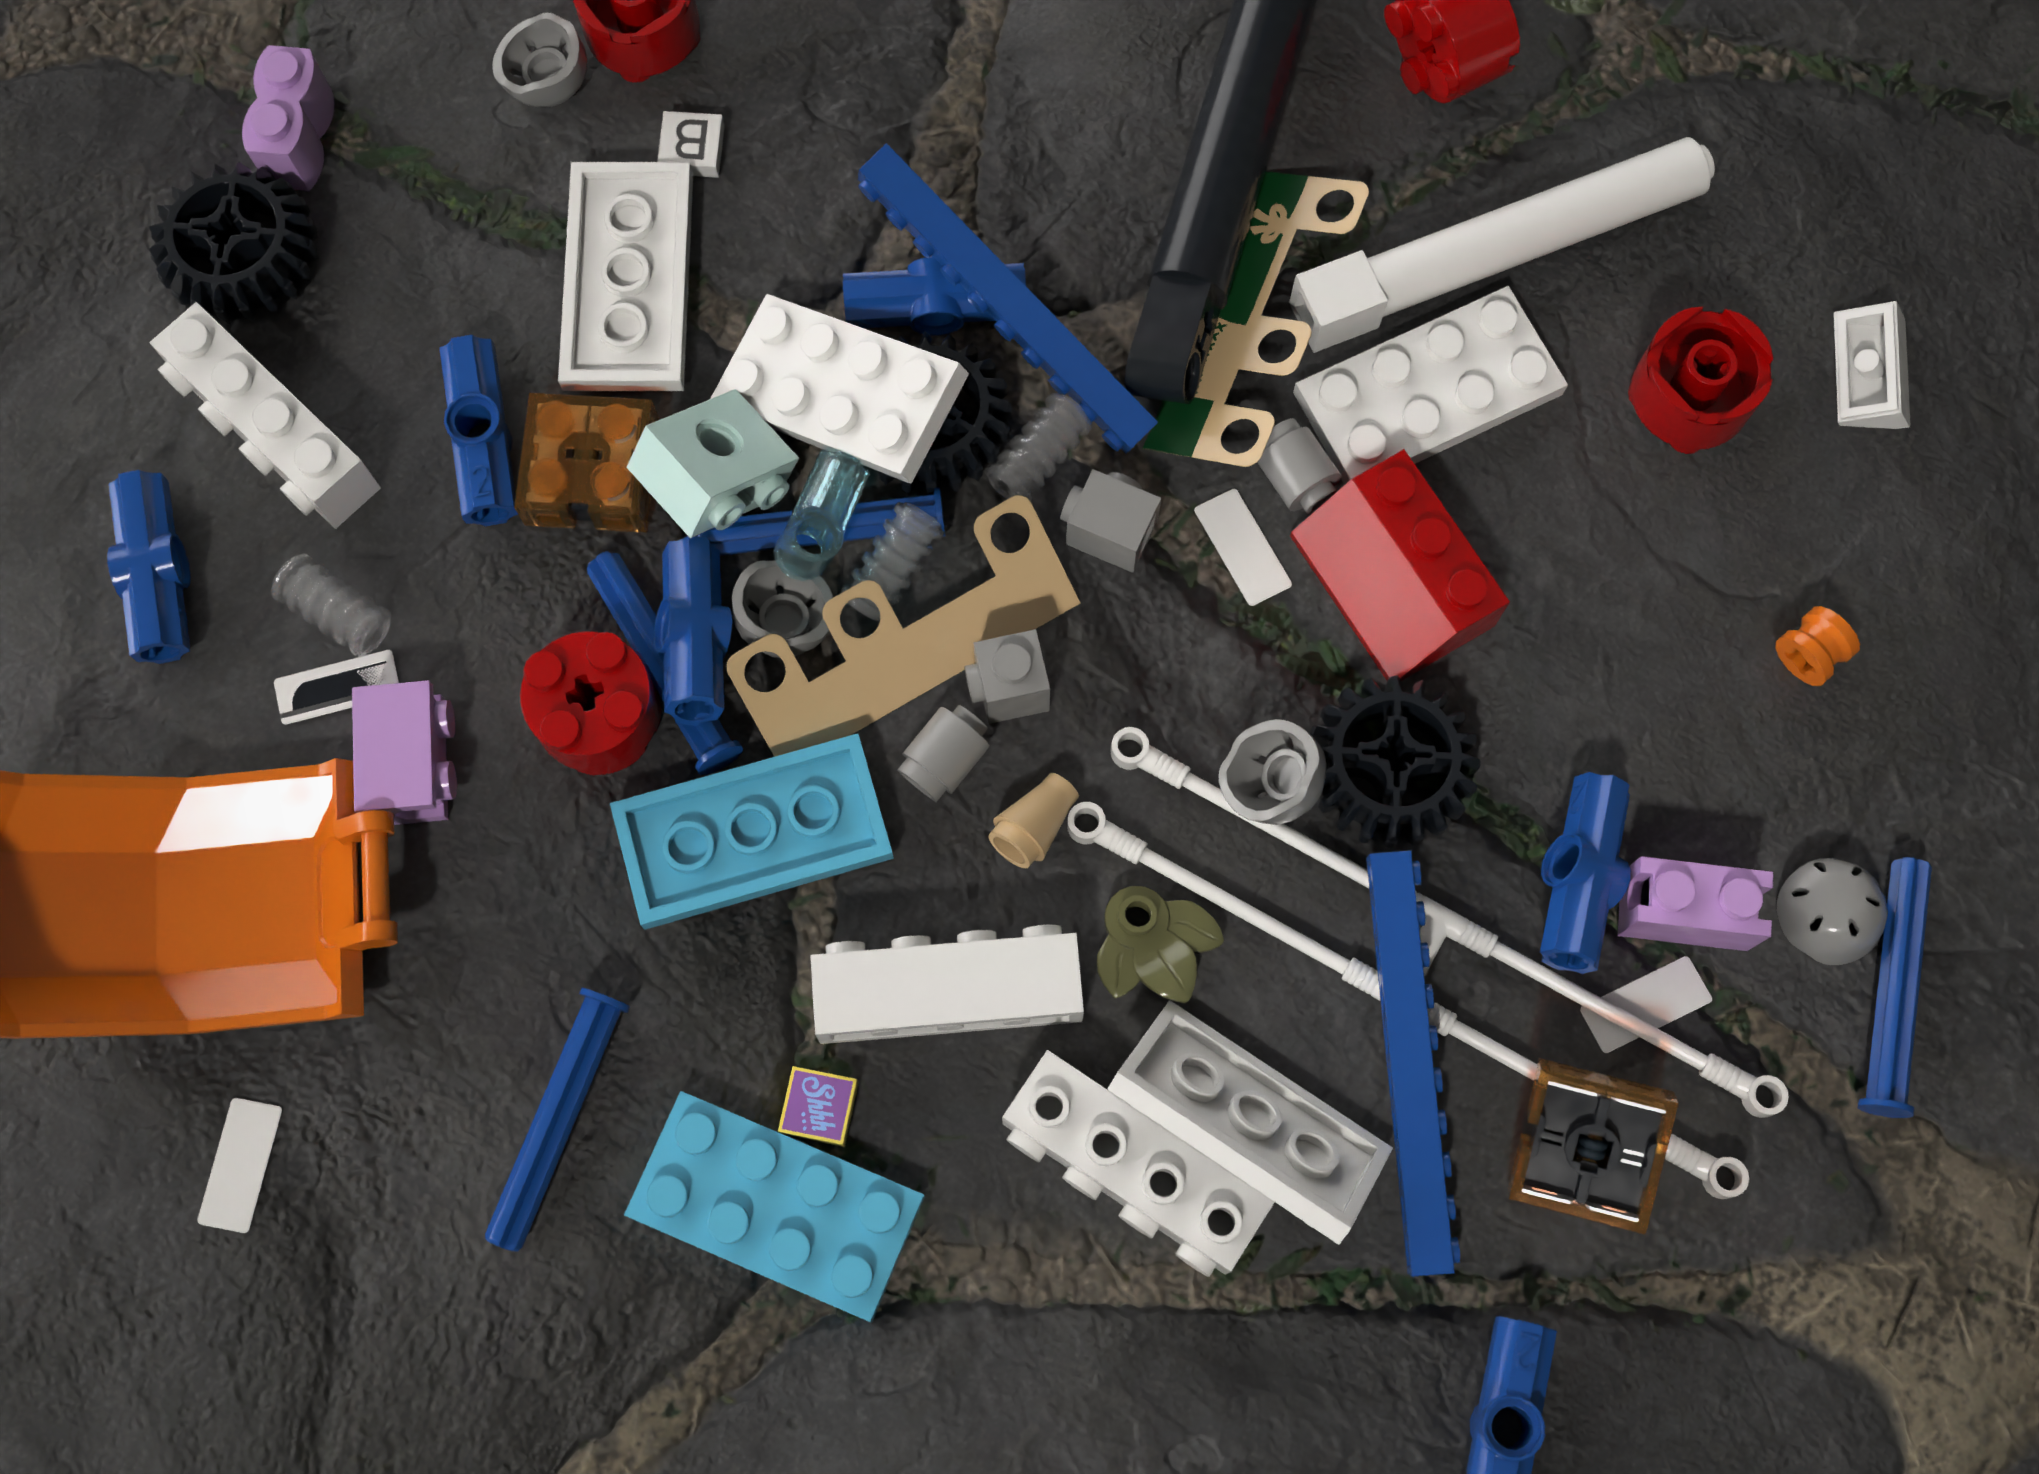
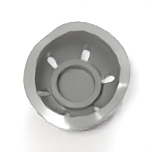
[493,13,587,107]
[732,559,833,658]
[1218,719,1327,825]
[1776,858,1888,965]

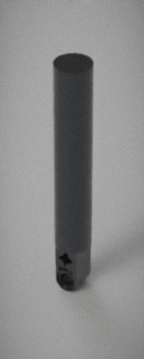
[1125,0,1316,404]

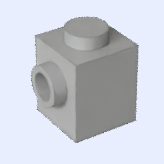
[1060,469,1161,573]
[964,629,1050,724]

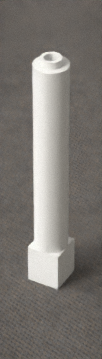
[1289,137,1715,353]

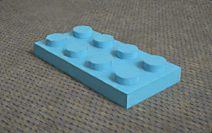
[610,733,894,930]
[624,1091,925,1323]

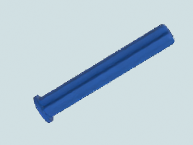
[697,487,946,555]
[587,551,743,775]
[1857,857,1932,1118]
[485,988,630,1252]

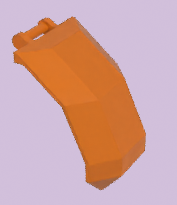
[0,758,398,1039]

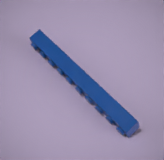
[858,143,1158,454]
[1366,850,1460,1276]

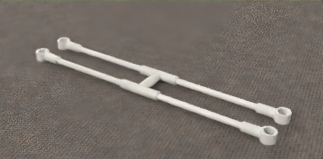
[1067,727,1789,1199]

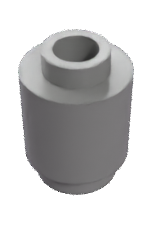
[1255,418,1342,514]
[897,705,990,802]

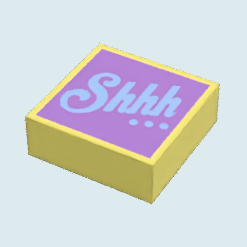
[778,1066,859,1147]

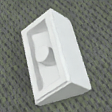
[1834,301,1910,429]

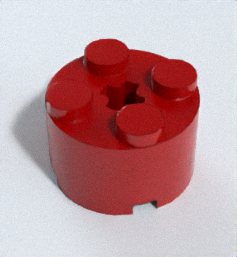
[573,0,700,83]
[1384,0,1520,103]
[1628,306,1773,454]
[520,632,661,775]

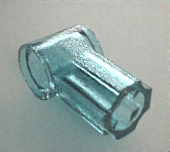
[774,449,870,581]

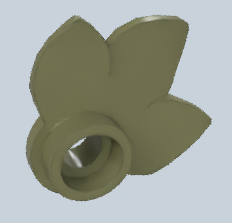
[1097,886,1224,1003]

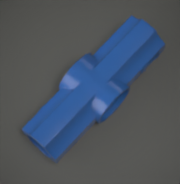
[843,256,1026,336]
[439,335,519,527]
[107,470,191,664]
[654,536,732,726]
[1540,772,1631,974]
[1466,1316,1557,1474]

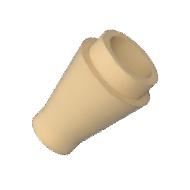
[989,773,1079,868]

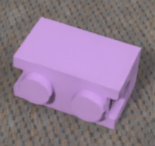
[352,680,457,825]
[1618,856,1773,951]

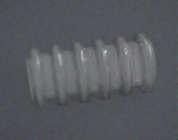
[986,393,1092,502]
[841,502,945,621]
[271,553,392,657]

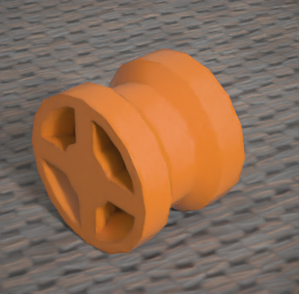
[1775,606,1860,686]

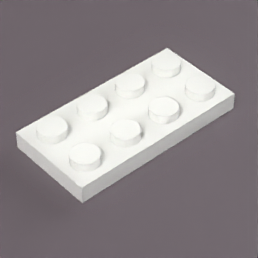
[558,162,693,391]
[1293,286,1568,484]
[710,294,969,484]
[1107,1000,1393,1245]

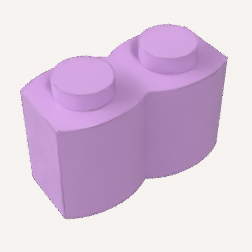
[242,45,334,191]

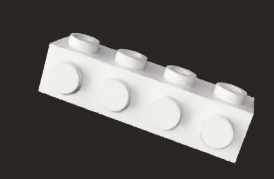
[149,302,381,529]
[810,925,1084,1044]
[1002,1050,1275,1277]

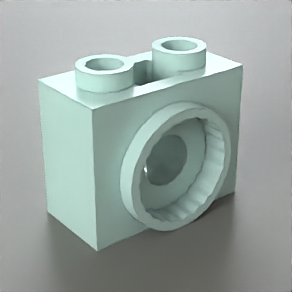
[627,389,799,538]

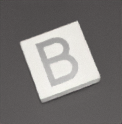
[657,111,725,178]

